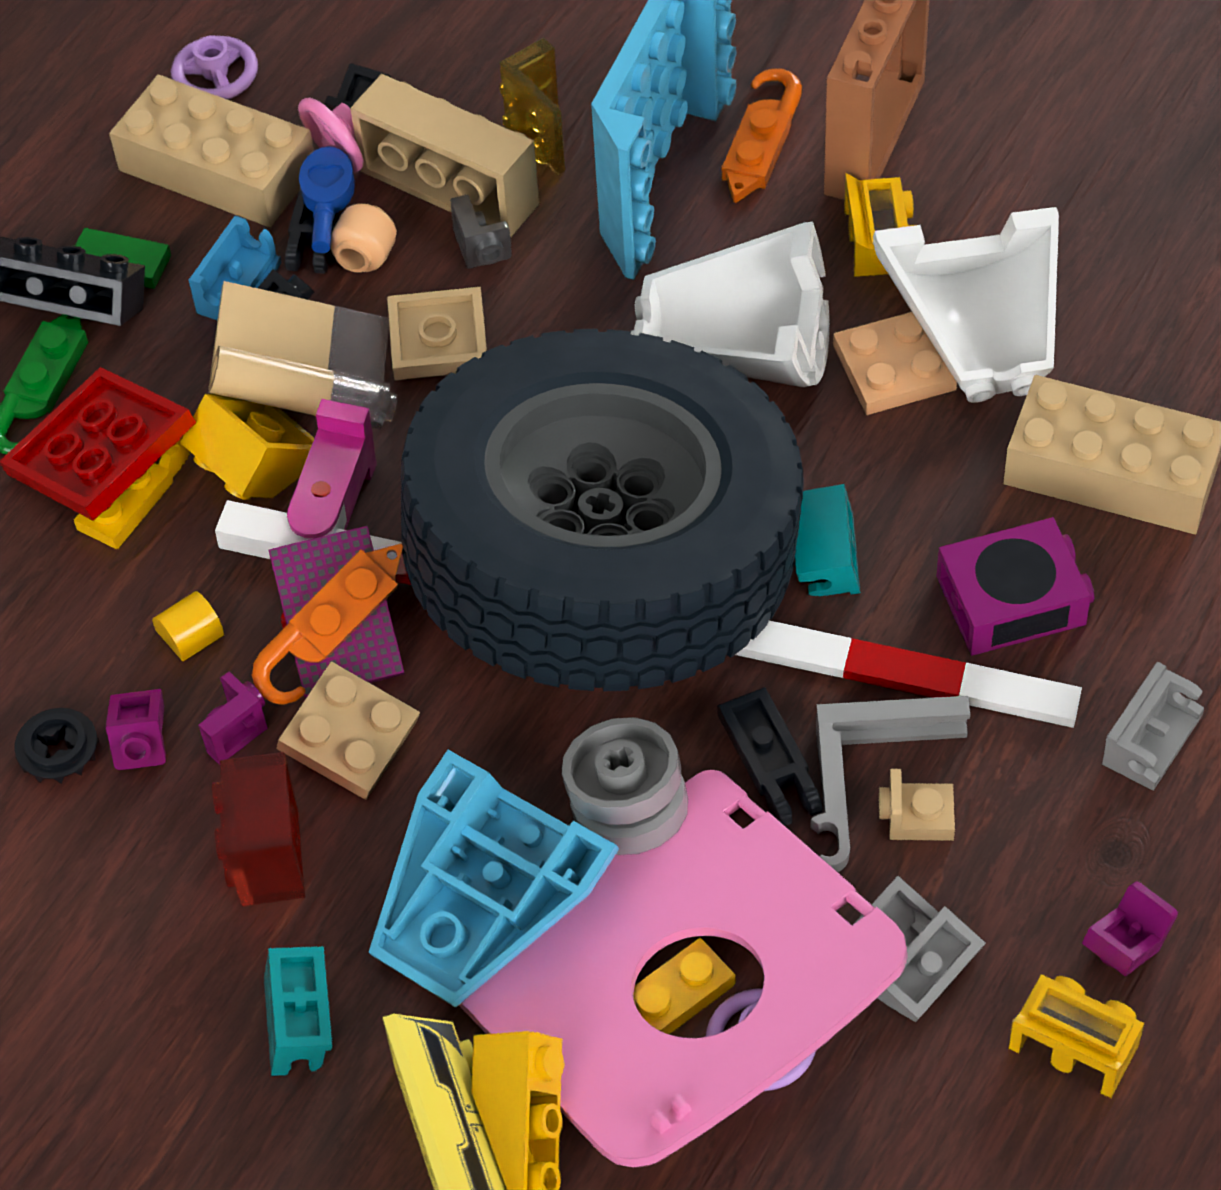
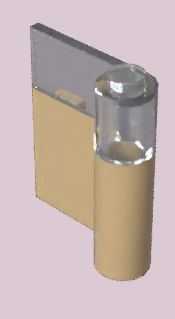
[209,281,397,429]

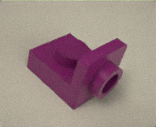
[198,671,268,765]
[106,689,166,770]

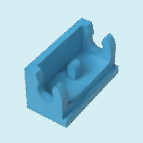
[189,216,282,320]

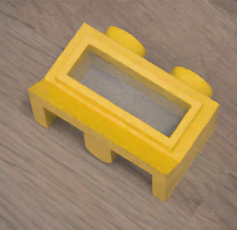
[844,172,915,277]
[1009,974,1144,1098]

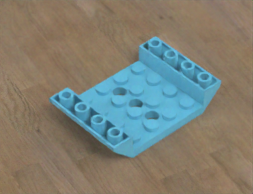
[591,0,737,280]

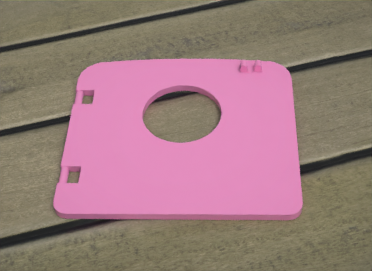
[459,770,908,1168]

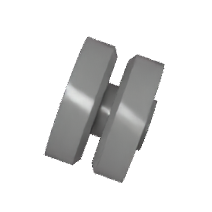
[562,717,688,855]

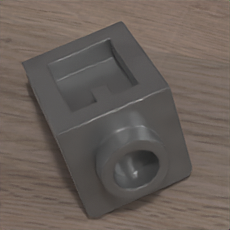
[450,194,512,269]

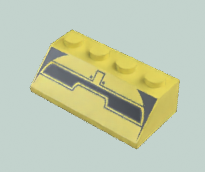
[383,1014,507,1190]

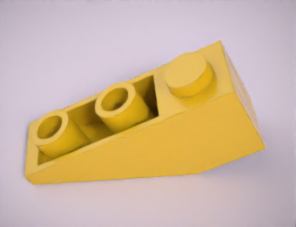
[471,1031,564,1190]

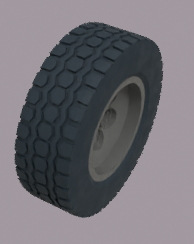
[401,329,804,691]

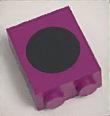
[936,517,1095,656]

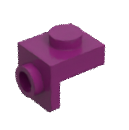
[1082,881,1178,977]

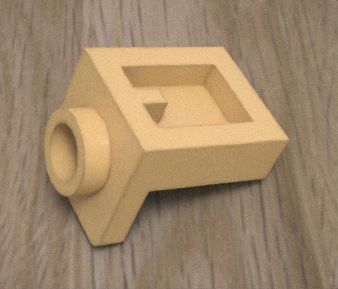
[879,769,955,840]

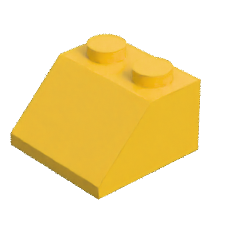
[180,394,314,500]

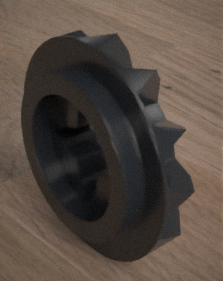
[14,708,99,784]

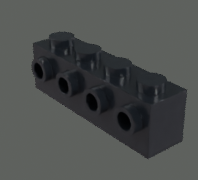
[0,236,145,326]

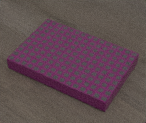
[268,526,404,699]

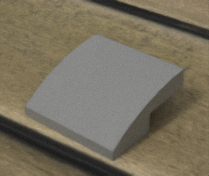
[853,876,986,1022]

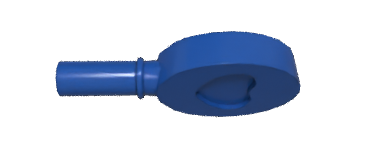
[299,147,355,253]

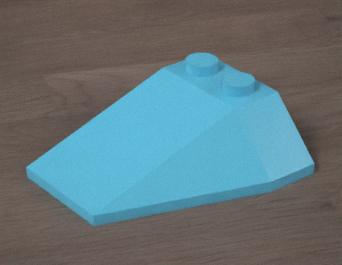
[368,750,619,1008]

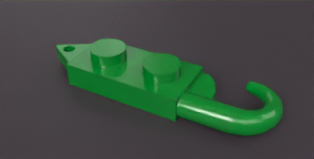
[0,314,89,455]

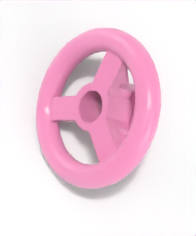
[298,98,363,173]

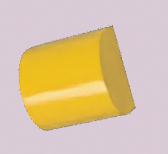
[152,591,224,662]

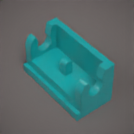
[795,484,860,596]
[264,946,332,1076]

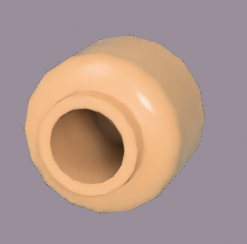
[330,204,397,273]

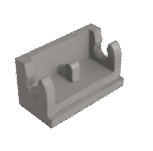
[1102,662,1204,791]

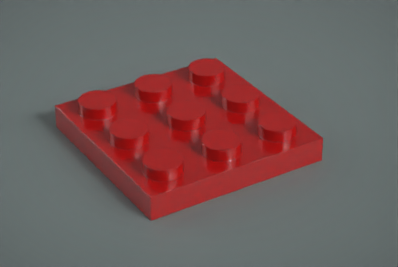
[0,367,196,521]

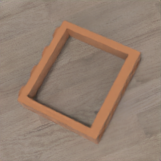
[824,0,929,200]

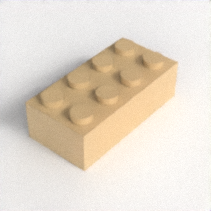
[109,74,314,228]
[350,74,540,238]
[1003,374,1221,535]

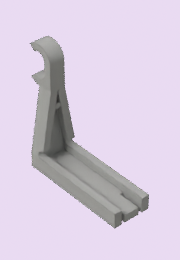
[811,696,970,872]

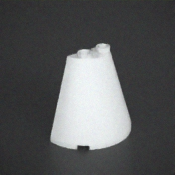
[873,207,1059,403]
[631,222,829,387]

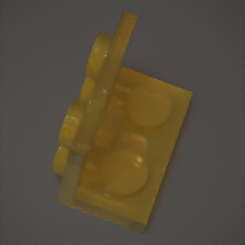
[499,38,565,175]

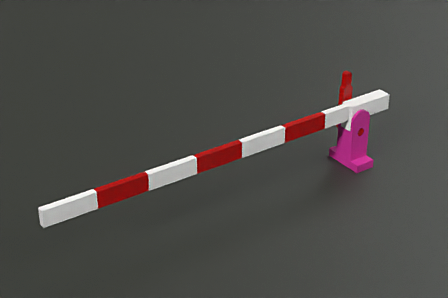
[215,399,1082,728]

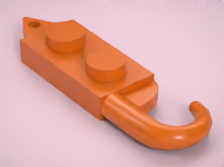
[722,69,802,203]
[252,544,403,705]

